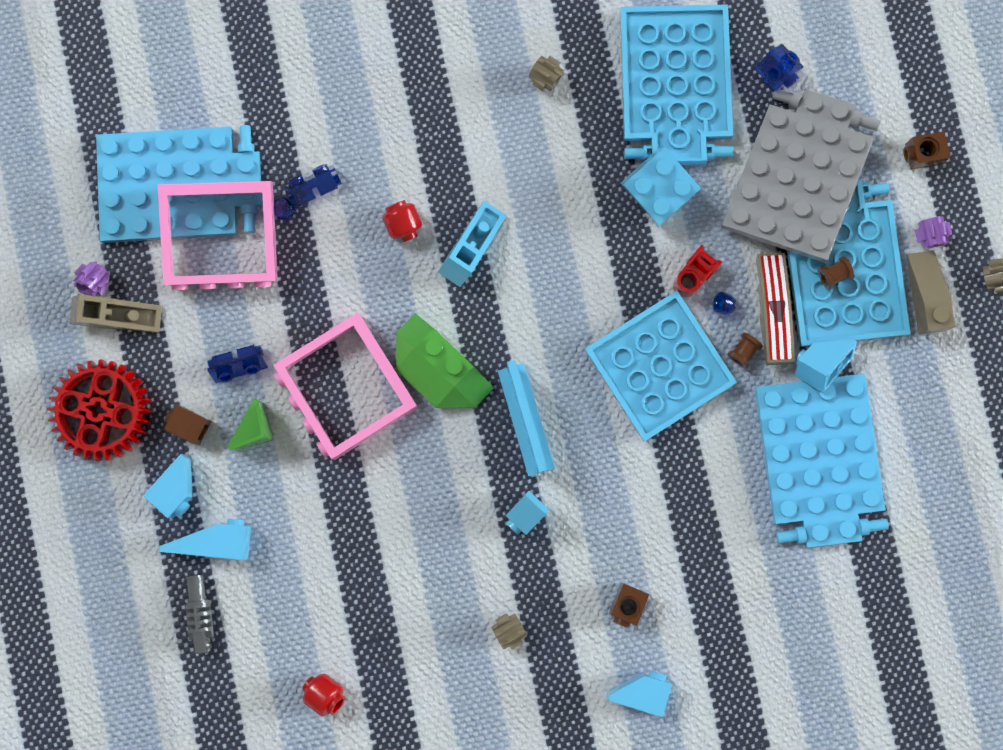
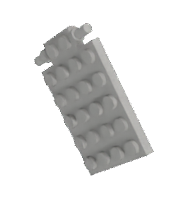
[722,88,881,264]

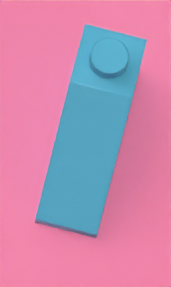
[438,200,507,287]
[159,518,252,560]

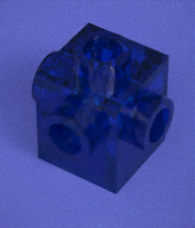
[754,44,804,91]

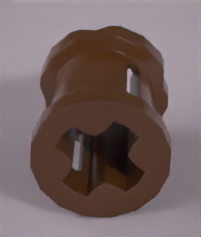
[818,256,855,290]
[727,332,763,369]

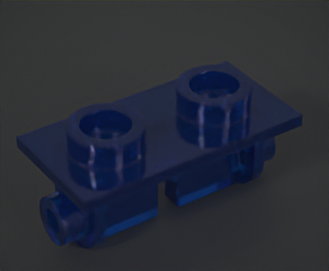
[284,164,342,206]
[207,344,268,383]

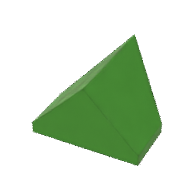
[227,399,274,451]

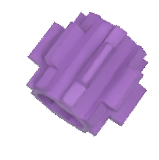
[915,216,952,249]
[73,261,110,296]

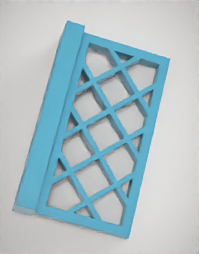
[498,360,555,477]

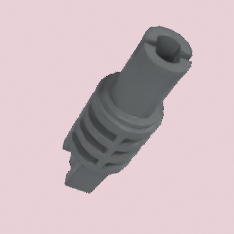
[185,574,214,654]

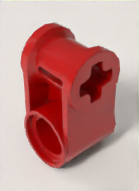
[673,245,722,298]

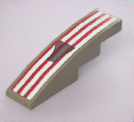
[756,253,795,365]

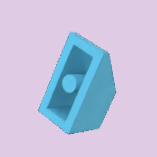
[795,339,857,393]
[143,454,193,518]
[506,491,550,535]
[606,670,672,717]

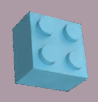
[621,146,701,226]

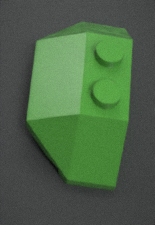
[396,313,494,408]

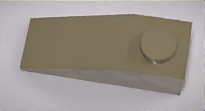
[906,251,956,335]
[69,294,162,333]

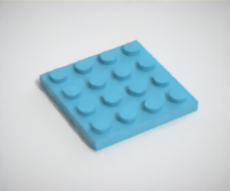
[584,291,737,442]

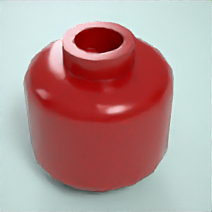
[382,200,422,242]
[302,673,345,717]

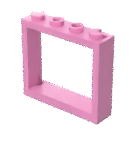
[158,181,278,290]
[273,313,418,460]

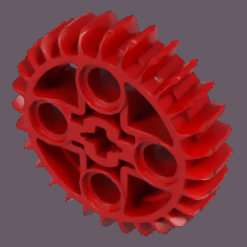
[47,359,153,461]

